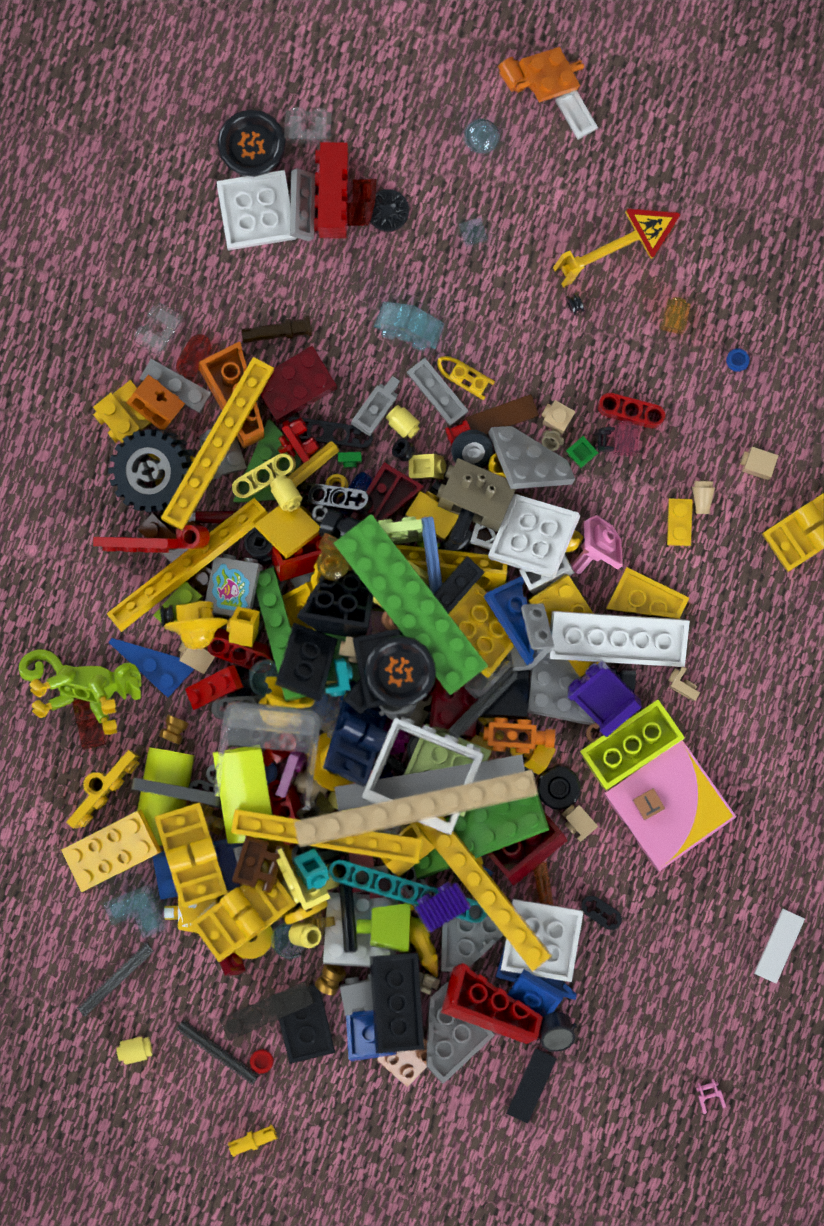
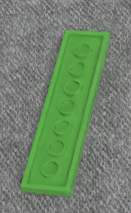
[333,514,488,695]

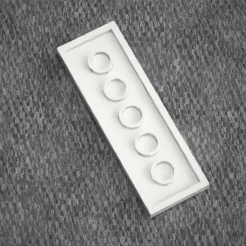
[547,611,690,667]

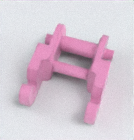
[696,1079,726,1114]

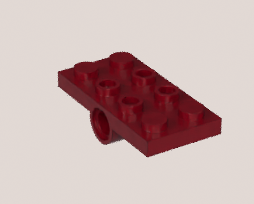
[429,672,482,739]

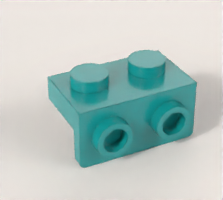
[324,658,353,697]

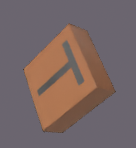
[633,788,665,820]

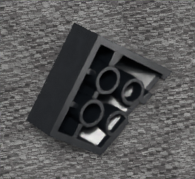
[297,557,373,638]

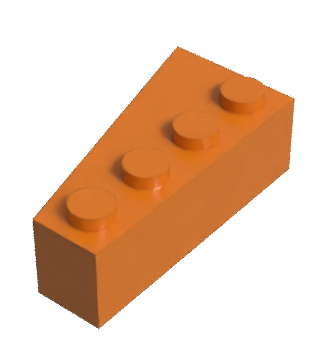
[199,341,264,449]

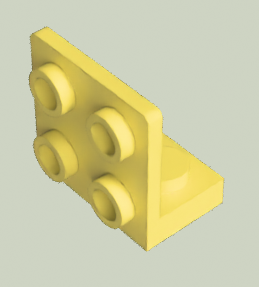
[277,848,330,910]

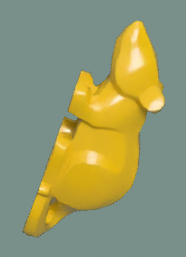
[409,905,438,978]

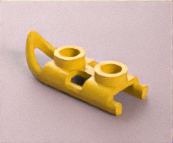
[437,356,495,401]

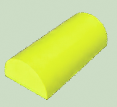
[580,700,685,791]
[137,747,195,846]

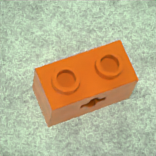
[126,374,185,430]

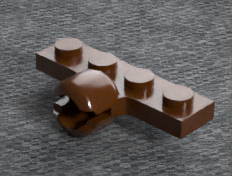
[137,512,212,594]

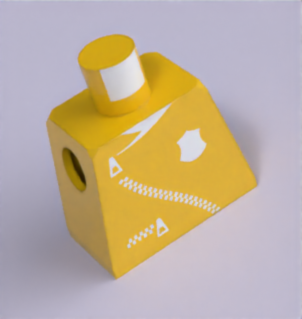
[164,897,218,933]

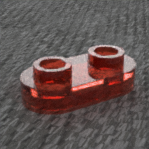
[176,334,212,378]

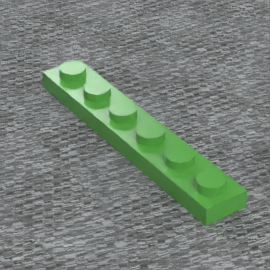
[256,567,306,702]

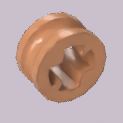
[586,723,602,743]

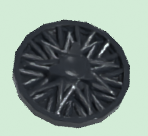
[367,189,409,232]
[537,766,581,810]

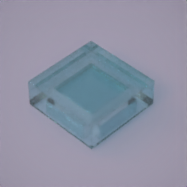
[459,218,488,247]

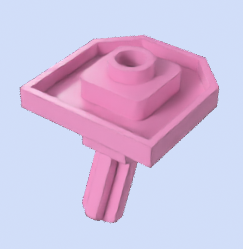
[571,515,623,574]

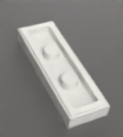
[754,909,805,983]

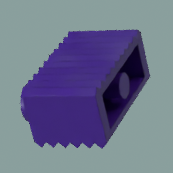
[414,881,472,932]

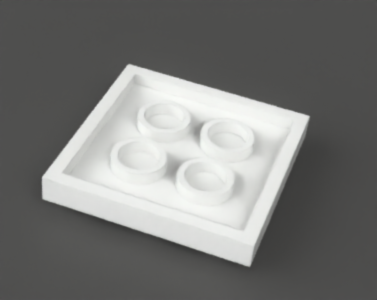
[216,170,296,250]
[488,494,580,579]
[323,892,398,967]
[501,899,583,982]

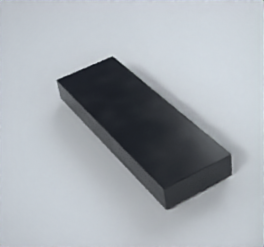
[506,1048,557,1124]

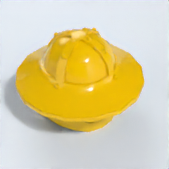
[164,601,228,650]
[307,731,354,792]

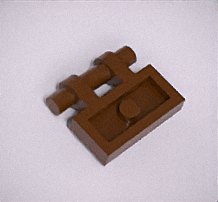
[232,836,285,893]

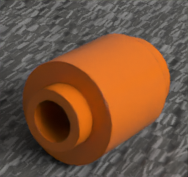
[498,57,527,93]

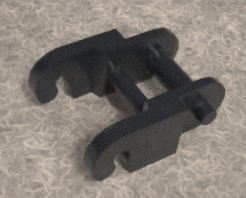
[594,427,615,453]

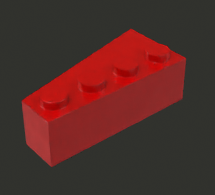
[314,142,348,238]
[441,963,543,1044]

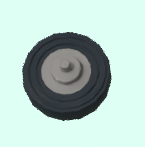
[451,430,493,468]

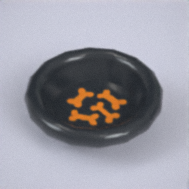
[217,109,286,177]
[364,636,436,708]

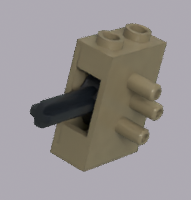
[436,458,516,544]

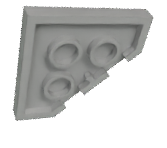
[488,426,575,489]
[528,654,595,725]
[441,902,512,972]
[426,982,495,1084]

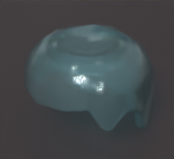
[463,118,500,154]
[248,659,278,697]
[271,923,304,959]

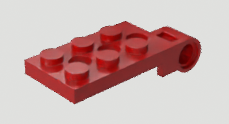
[93,525,210,553]

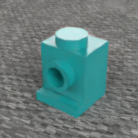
[293,849,329,890]

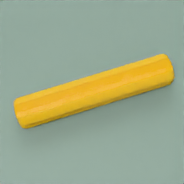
[287,441,339,487]

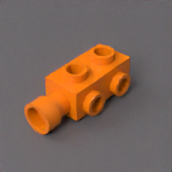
[483,718,555,754]

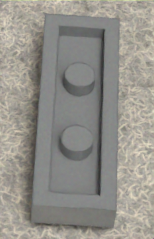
[290,168,315,241]
[407,358,469,427]
[140,359,212,413]

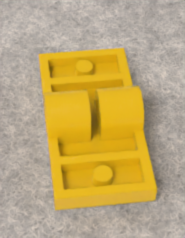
[762,493,824,572]
[528,574,600,677]
[66,750,140,828]
[154,803,227,908]
[61,810,162,892]
[191,867,296,962]

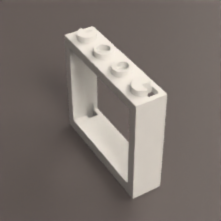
[362,716,484,835]

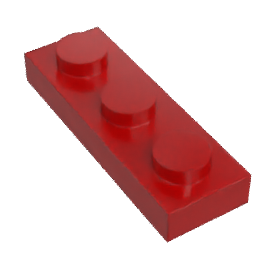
[185,665,243,710]

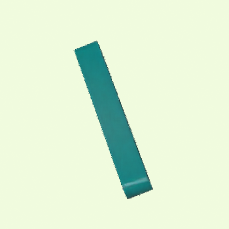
[327,860,487,923]

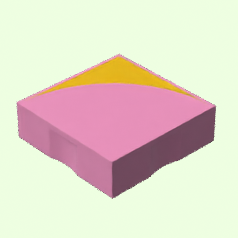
[603,740,736,871]

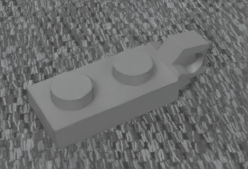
[351,376,400,436]

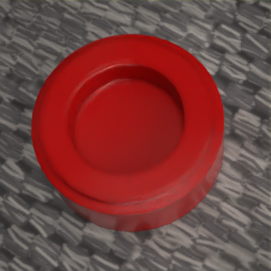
[250,1049,274,1074]

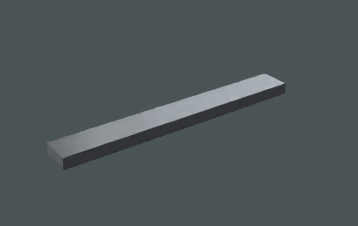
[334,755,525,811]

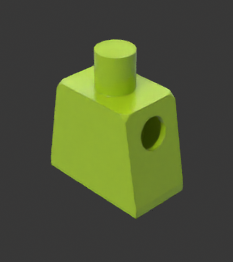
[356,904,411,953]

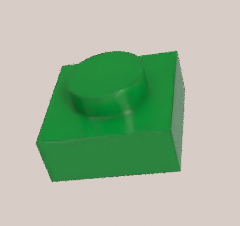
[565,436,598,469]
[338,452,362,469]

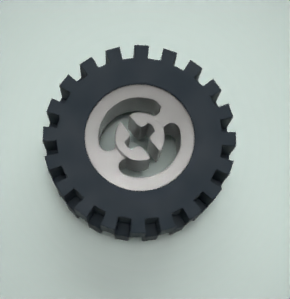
[109,429,194,512]

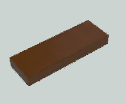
[466,394,539,435]

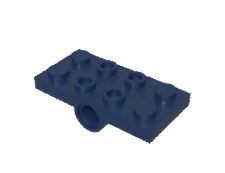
[323,680,388,786]

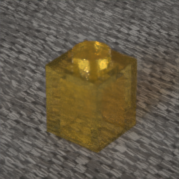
[660,297,691,335]

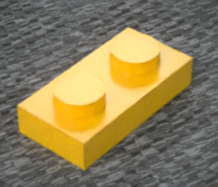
[667,498,692,546]

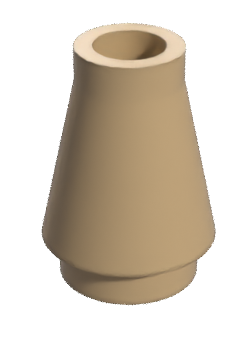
[692,481,715,514]

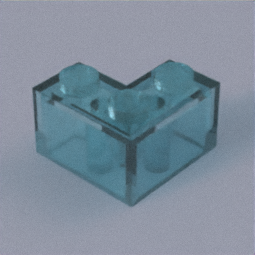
[374,301,445,351]
[103,884,167,938]

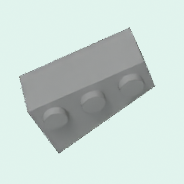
[340,974,373,1016]

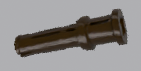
[241,316,313,344]

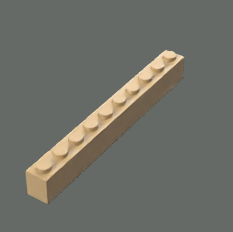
[294,770,537,847]

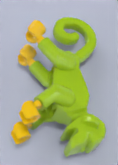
[19,649,141,735]

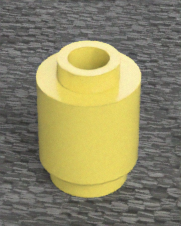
[386,405,420,439]
[270,475,302,511]
[288,922,321,948]
[116,1036,153,1065]

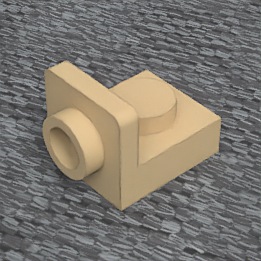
[668,666,700,701]

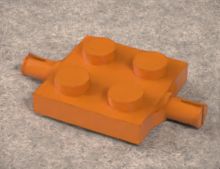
[514,47,584,103]

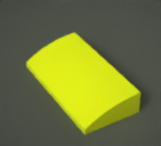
[213,744,272,843]

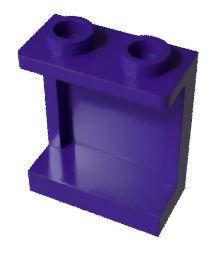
[567,660,641,737]

